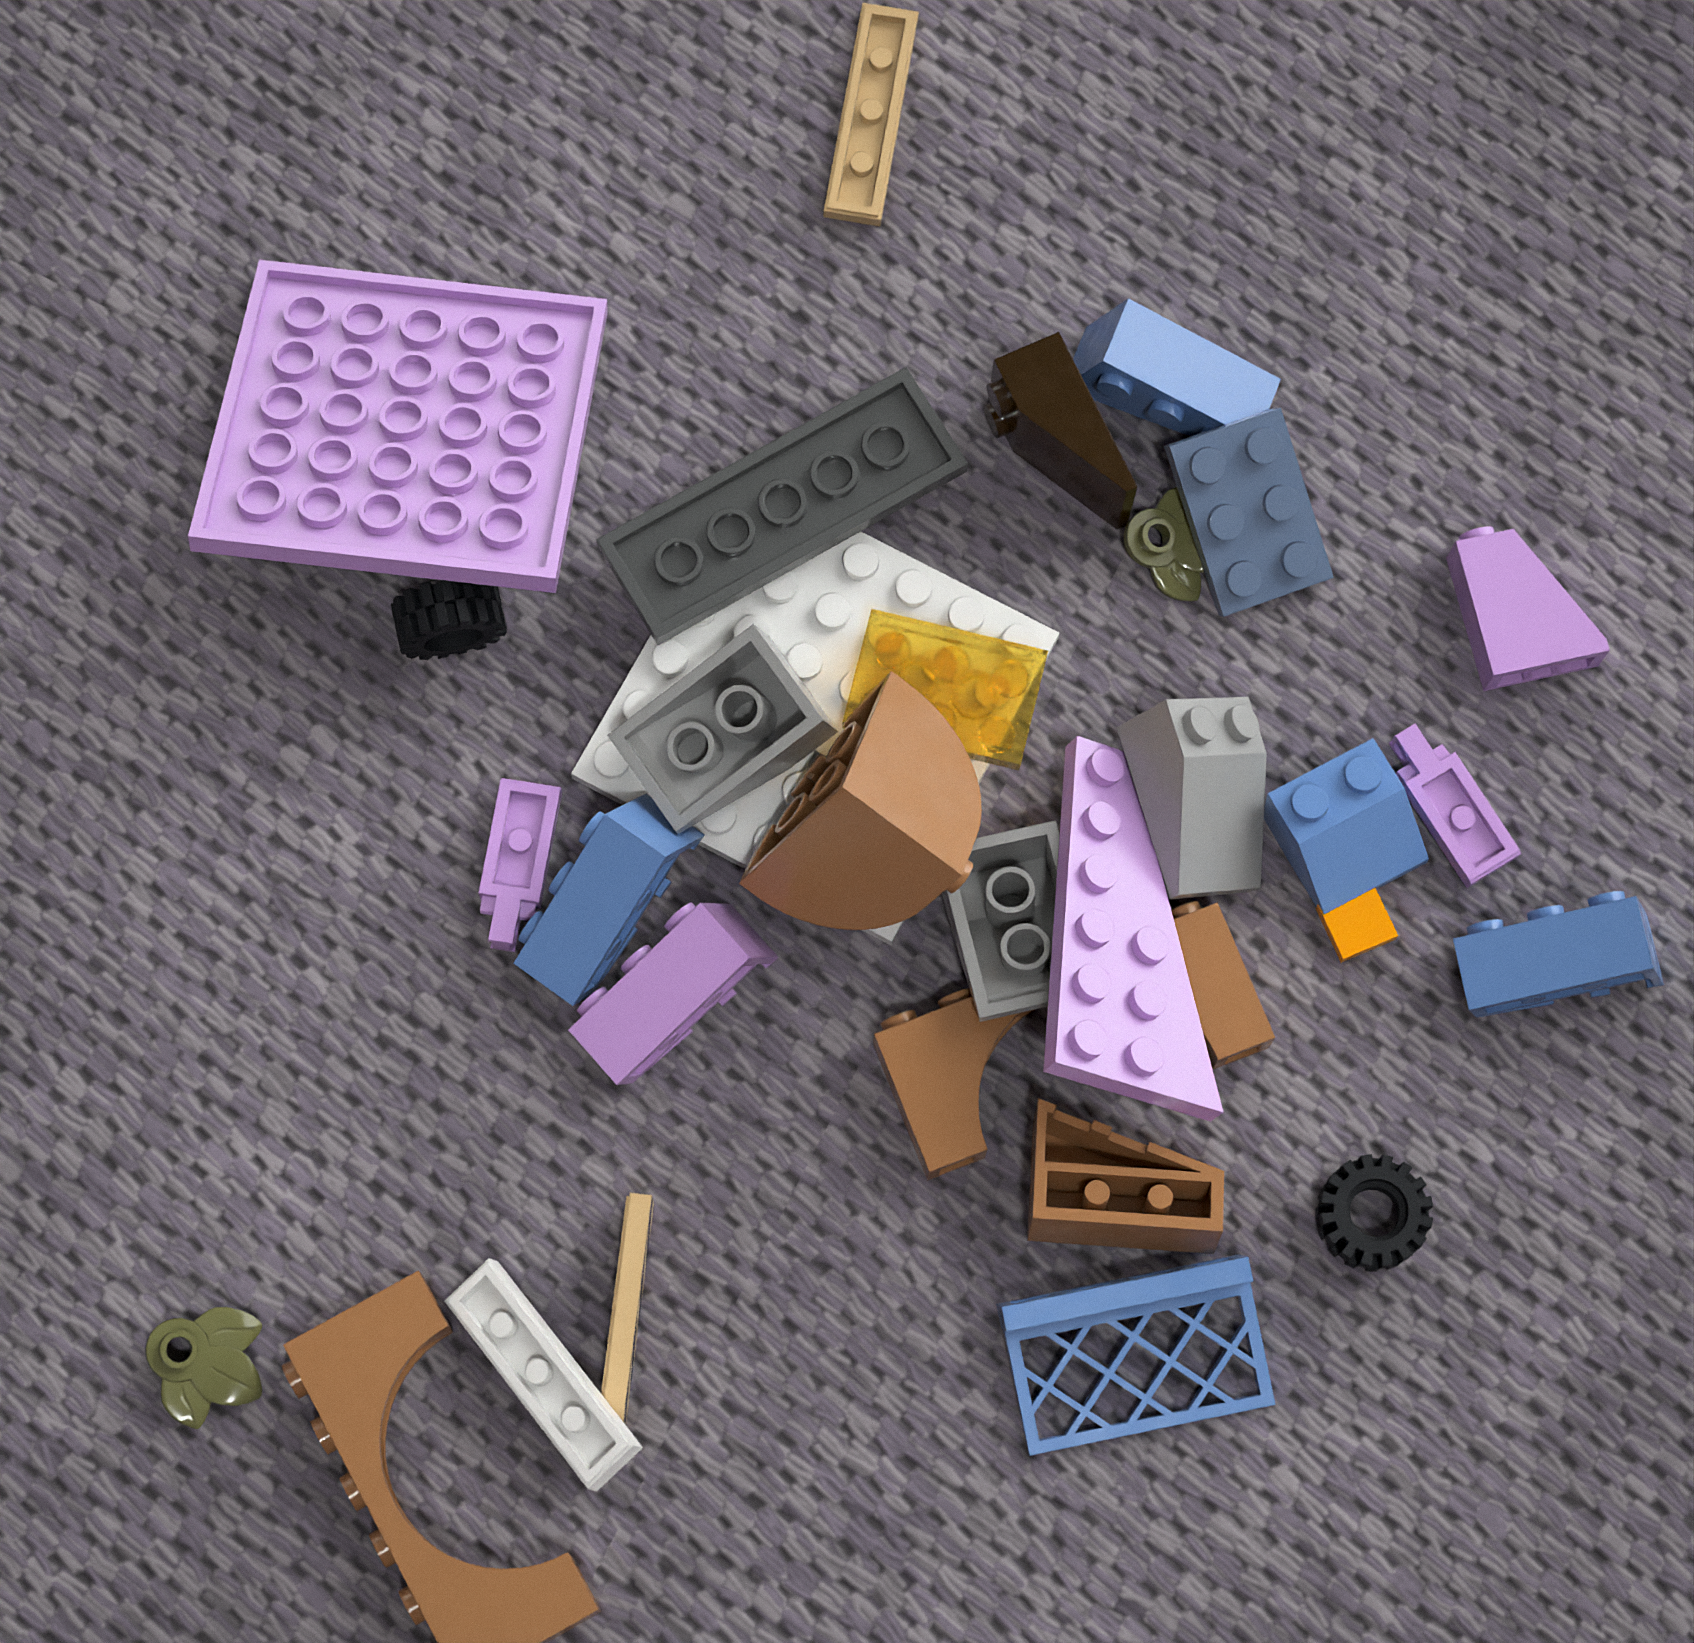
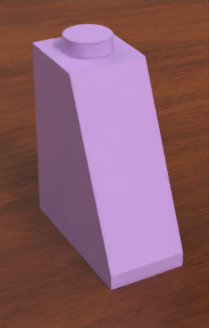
[1446,527,1610,691]

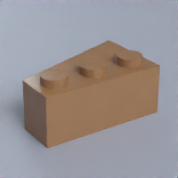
[1027,1098,1224,1254]

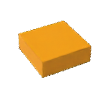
[1315,888,1398,963]

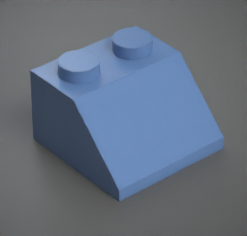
[1264,738,1429,914]

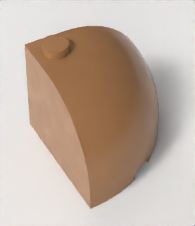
[739,671,982,930]

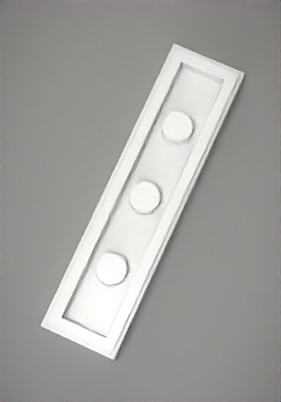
[445,1258,643,1491]

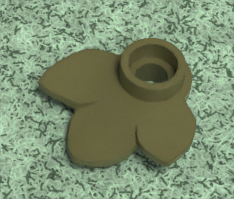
[1124,487,1204,601]
[145,1307,262,1429]

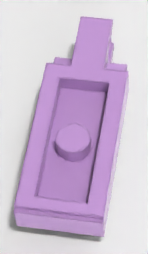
[1389,724,1521,888]
[479,778,562,952]

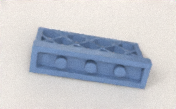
[996,1254,1276,1456]

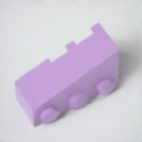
[568,902,779,1085]

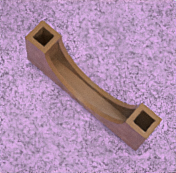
[873,901,1275,1181]
[281,1270,602,1643]

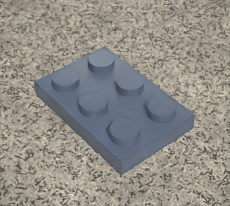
[1164,407,1334,617]

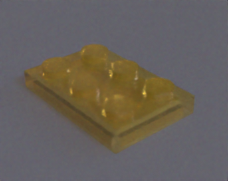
[842,609,1048,771]

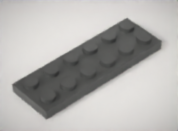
[596,367,968,645]

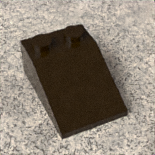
[984,332,1137,530]

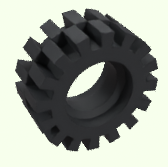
[391,580,507,660]
[1315,1154,1433,1272]

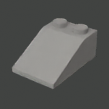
[607,624,839,834]
[1116,697,1267,899]
[942,820,1060,1022]

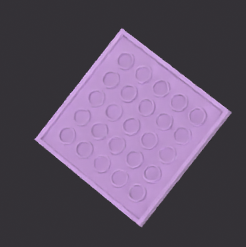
[188,260,607,593]

